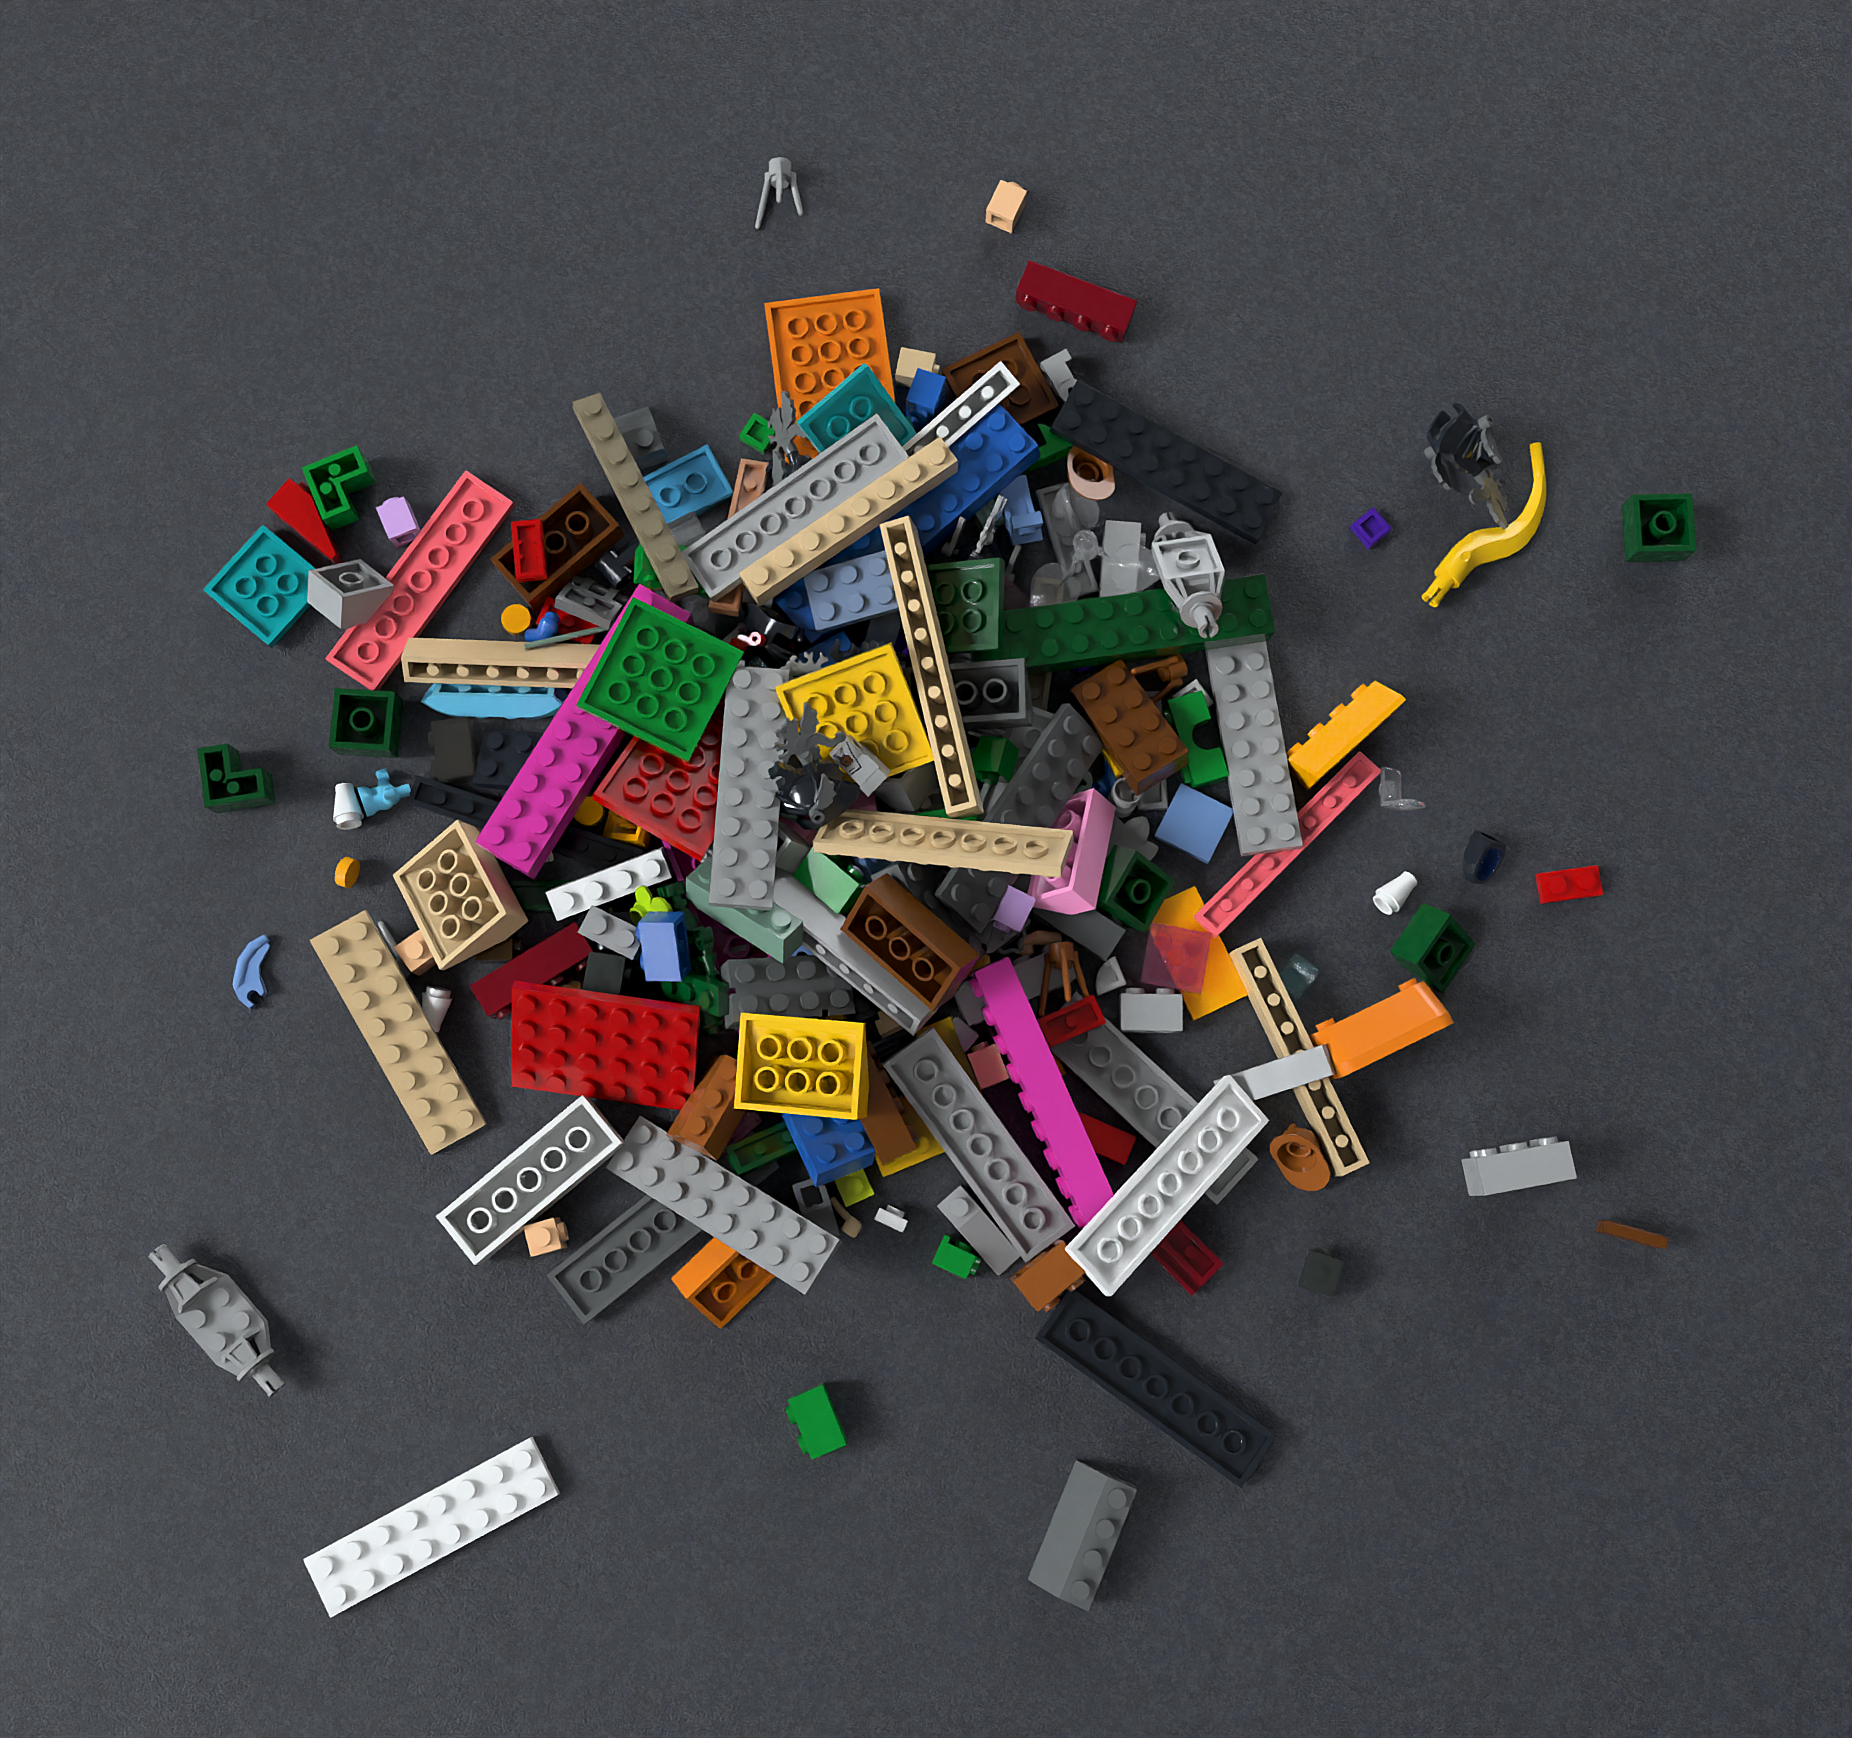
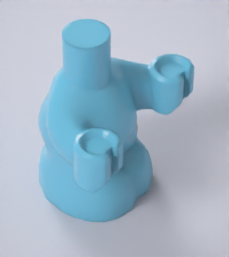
[357,768,411,817]

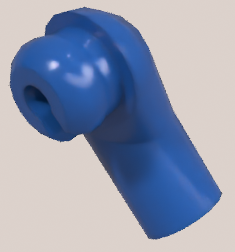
[525,612,560,642]
[1091,758,1120,797]

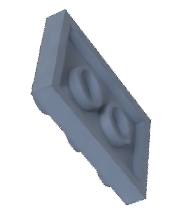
[804,550,899,633]

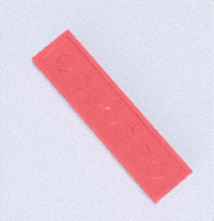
[325,470,515,691]

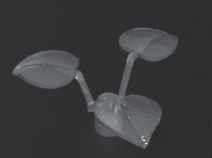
[1031,482,1161,607]

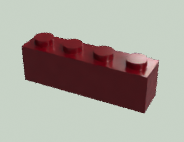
[1015,260,1137,343]
[470,922,596,1020]

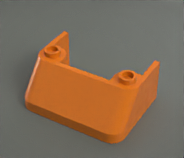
[1309,978,1454,1080]

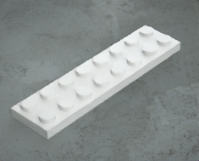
[1065,1075,1269,1296]
[303,1437,560,1618]

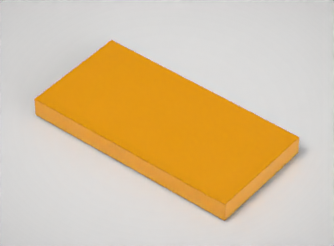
[1148,886,1248,1021]

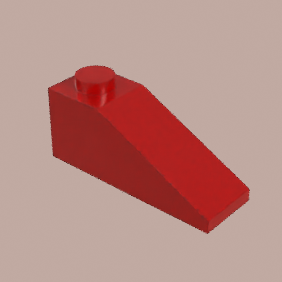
[266,478,343,564]

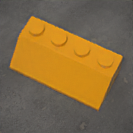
[1286,681,1406,791]

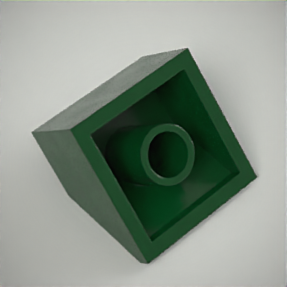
[1390,903,1476,993]

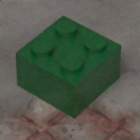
[1621,493,1696,562]
[328,688,403,758]
[1096,845,1175,933]

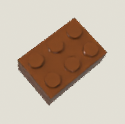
[1010,1239,1086,1312]

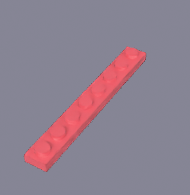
[1194,751,1382,939]

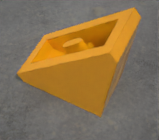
[603,810,652,849]

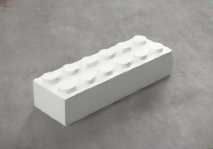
[436,1095,625,1265]

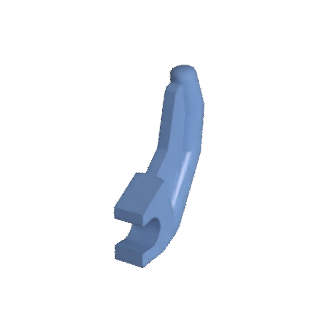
[232,934,271,1010]

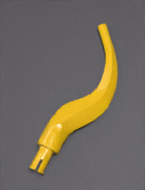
[1422,442,1546,607]

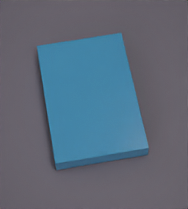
[643,444,734,530]

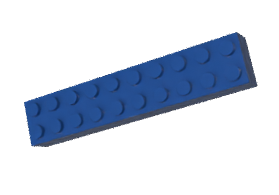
[774,403,1041,646]

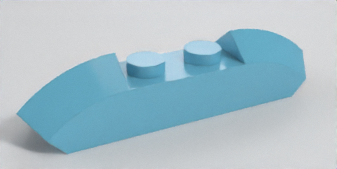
[420,683,568,720]

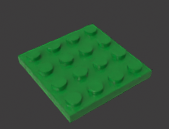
[576,597,744,763]

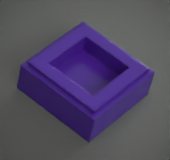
[1349,507,1392,550]

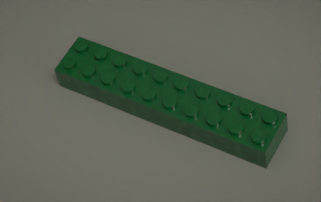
[970,574,1275,675]

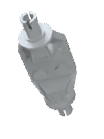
[1152,512,1225,638]
[148,1244,286,1397]

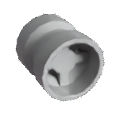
[1107,778,1142,818]

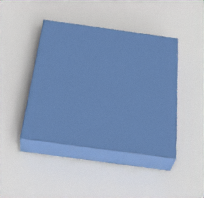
[1154,783,1233,864]

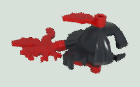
[728,602,805,669]

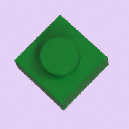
[739,413,776,455]

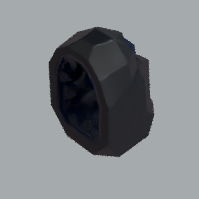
[1463,830,1507,884]

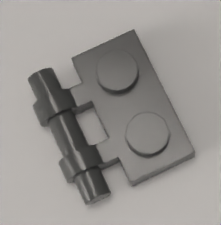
[554,575,630,630]

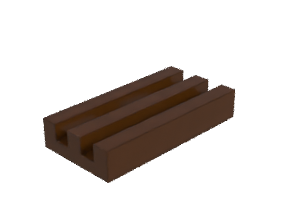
[1596,1220,1668,1249]

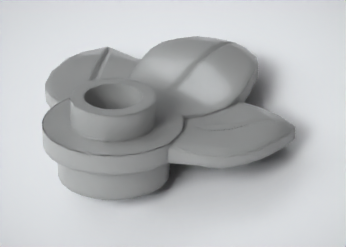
[1106,815,1158,860]

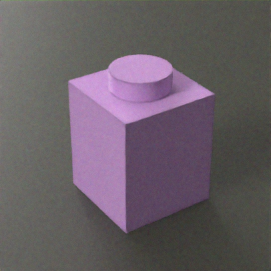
[376,496,421,548]
[991,885,1036,934]

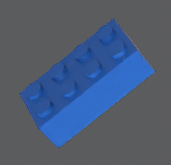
[781,1113,875,1188]

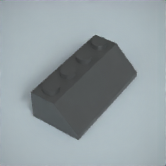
[904,658,1032,734]
[1028,1460,1137,1612]

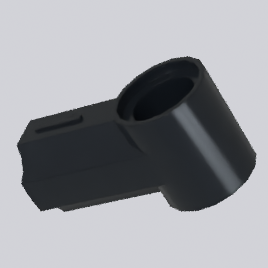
[597,535,640,589]

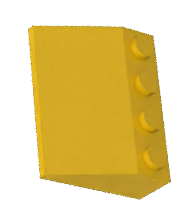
[734,1013,869,1120]

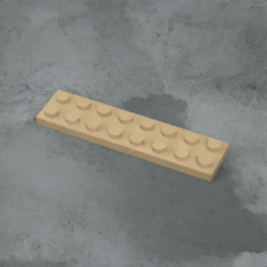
[813,809,1073,877]
[310,910,487,1155]

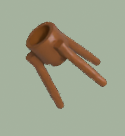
[1130,654,1188,704]
[1038,942,1089,1016]

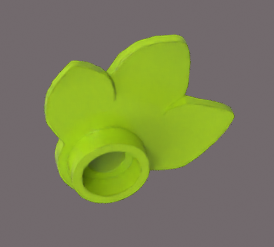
[630,885,673,927]

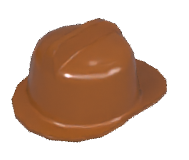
[1067,446,1115,501]
[1270,1123,1331,1191]

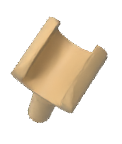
[830,1197,862,1238]

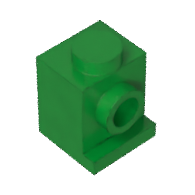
[932,1234,982,1279]

